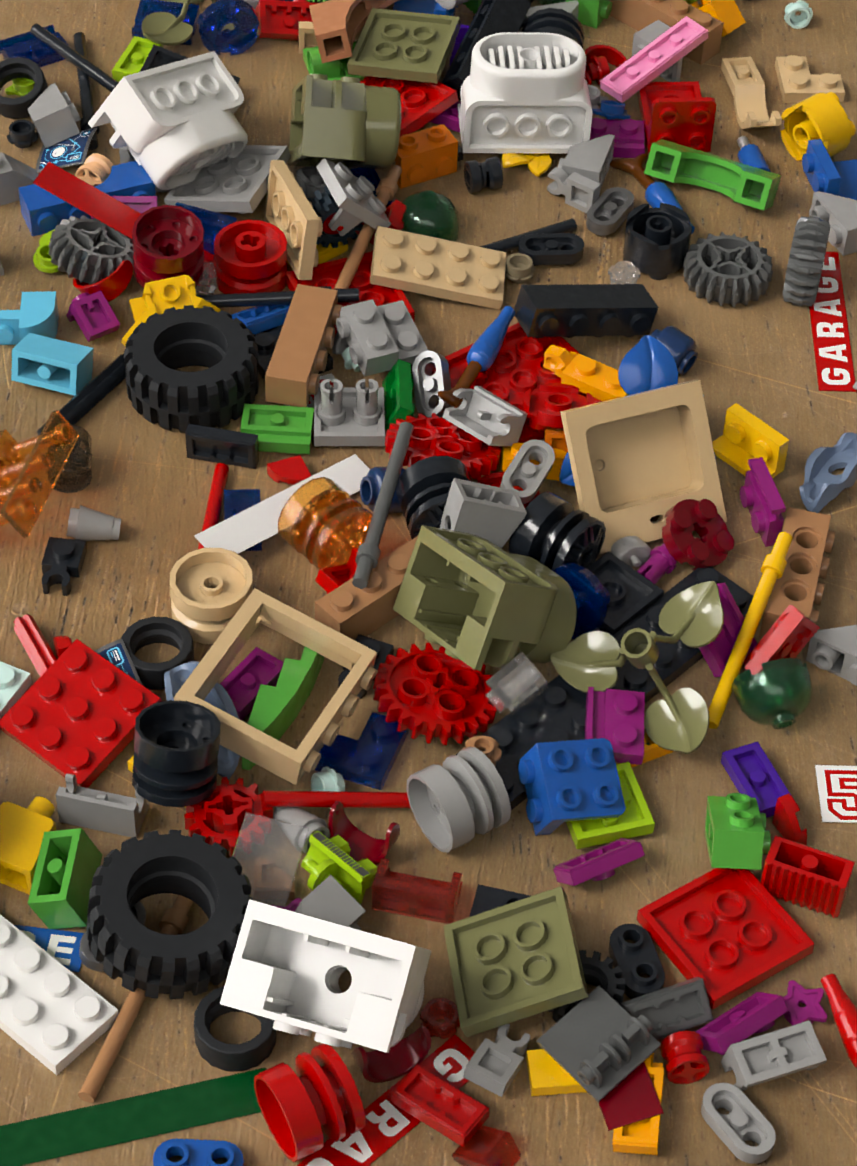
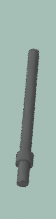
[352,422,414,589]

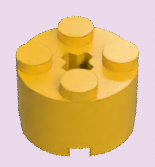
[780,92,856,161]

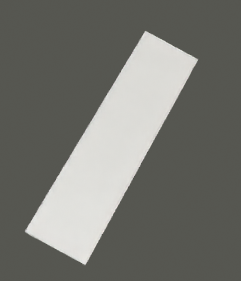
[194,454,370,554]

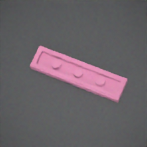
[600,16,708,103]

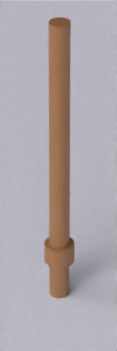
[334,165,402,289]
[78,895,193,1103]

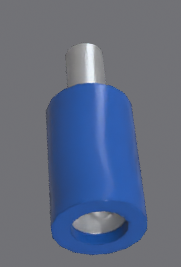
[737,136,771,172]

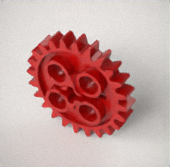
[385,413,501,480]
[373,643,500,745]

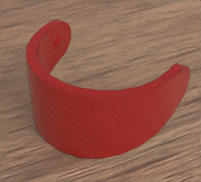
[584,45,627,85]
[73,260,133,302]

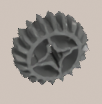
[48,215,134,285]
[782,216,830,306]
[683,232,773,307]

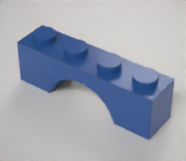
[18,161,156,236]

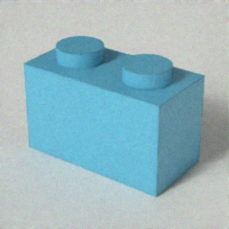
[11,333,94,396]

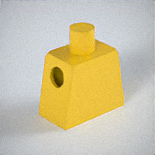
[0,796,57,895]

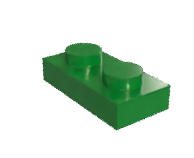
[382,359,415,431]

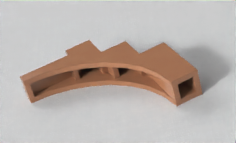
[309,0,398,64]

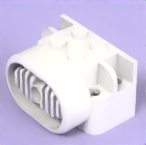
[457,32,593,154]
[88,51,248,190]
[220,900,432,1053]

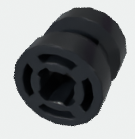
[464,157,503,193]

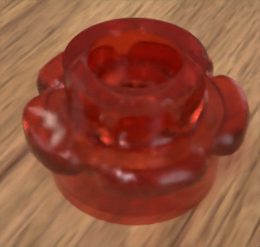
[420,998,460,1039]

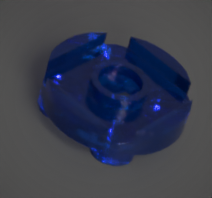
[197,0,260,56]
[552,563,610,639]

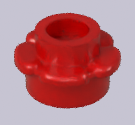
[586,56,610,85]

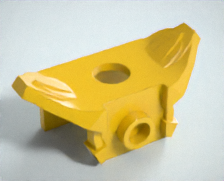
[121,275,221,346]

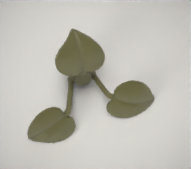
[141,0,259,46]
[550,581,724,754]

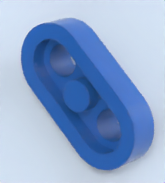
[153,1139,244,1166]

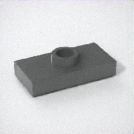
[620,977,714,1040]

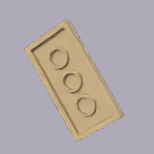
[264,160,323,280]
[370,226,506,310]

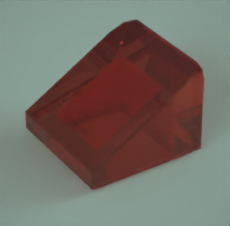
[452,1125,521,1166]

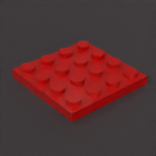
[432,322,603,448]

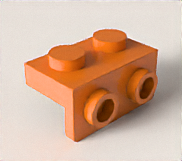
[395,124,458,189]

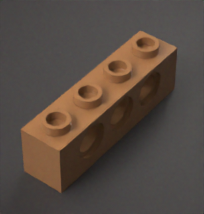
[759,507,835,637]

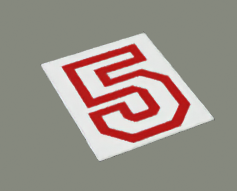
[815,765,857,823]

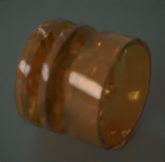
[278,477,373,571]

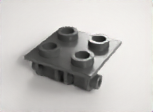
[536,986,661,1102]

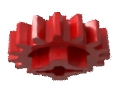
[184,777,273,858]

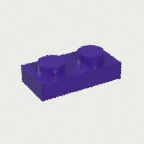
[721,741,791,818]

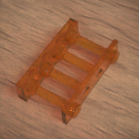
[0,410,80,538]

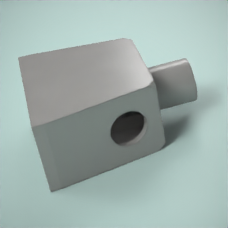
[440,478,527,549]

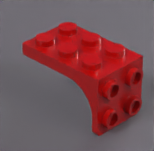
[637,81,717,153]

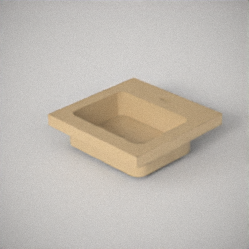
[560,380,727,554]

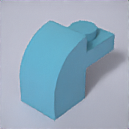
[0,291,59,345]

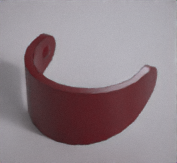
[328,801,400,865]
[352,1026,431,1083]

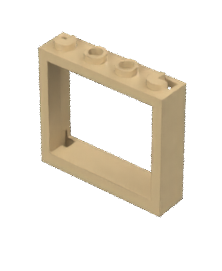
[174,588,378,785]

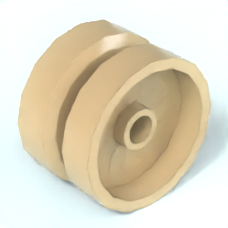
[170,548,253,644]

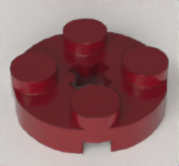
[662,499,734,570]

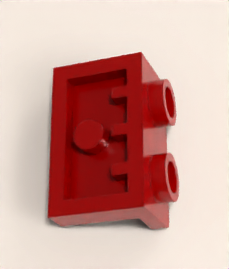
[254,0,318,40]
[744,605,820,687]

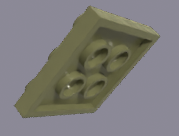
[347,8,461,84]
[443,886,589,1037]

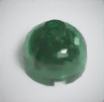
[401,190,459,242]
[732,658,813,729]

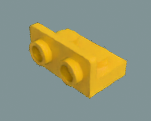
[712,403,789,478]

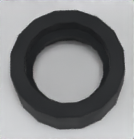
[0,57,48,119]
[121,616,194,690]
[194,986,277,1071]

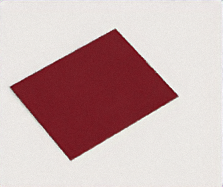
[598,1062,664,1131]

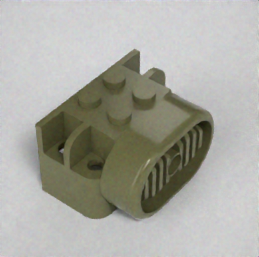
[288,74,401,170]
[393,525,577,671]

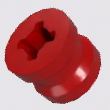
[660,1031,710,1085]

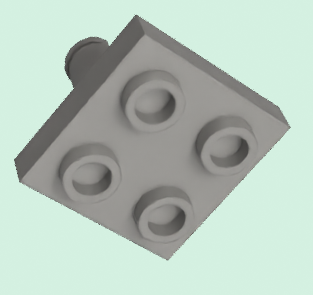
[314,379,385,446]

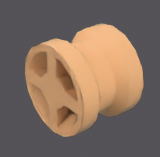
[75,153,114,187]

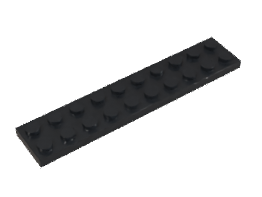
[456,567,753,810]

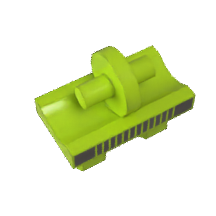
[301,831,378,905]

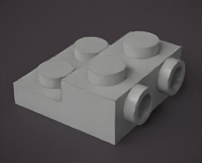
[336,299,428,377]

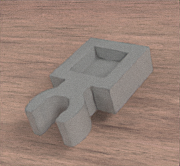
[547,167,601,213]
[463,1024,530,1097]

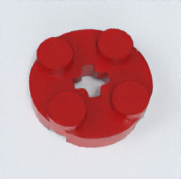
[522,383,594,430]

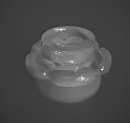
[608,261,641,284]

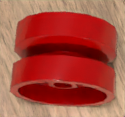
[214,220,288,294]

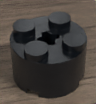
[623,203,692,280]

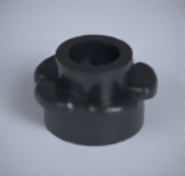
[7,120,38,148]

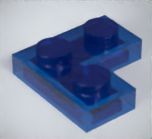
[315,712,409,790]

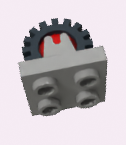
[308,158,391,248]

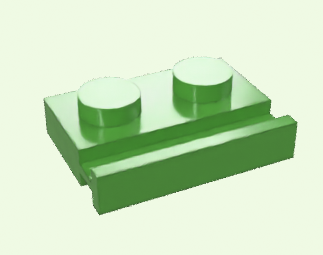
[240,403,314,454]

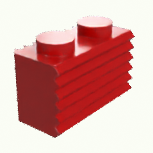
[761,835,855,918]

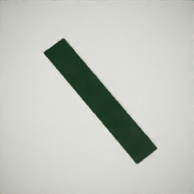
[0,1068,266,1166]

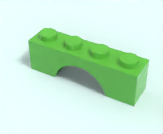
[644,139,781,211]

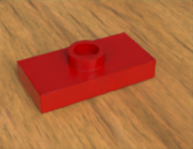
[391,1064,490,1148]

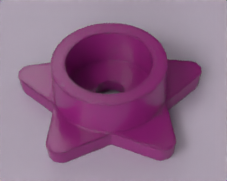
[782,980,827,1025]

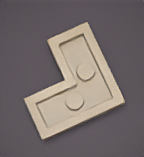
[775,55,845,103]

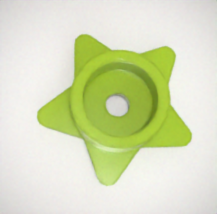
[5,78,35,97]

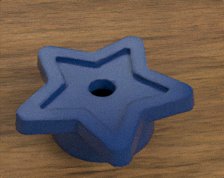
[592,100,631,120]

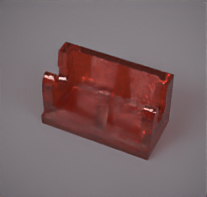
[372,858,463,924]

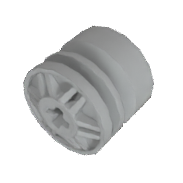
[406,747,511,853]

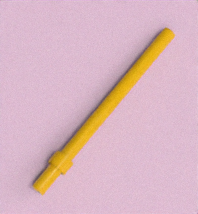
[708,532,793,729]

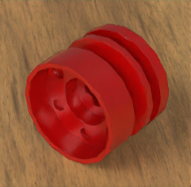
[254,1043,366,1163]

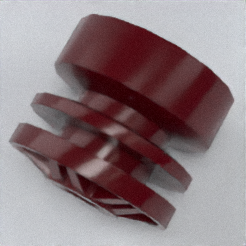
[132,205,204,288]

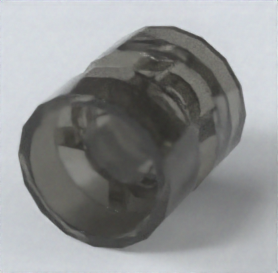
[45,424,92,493]

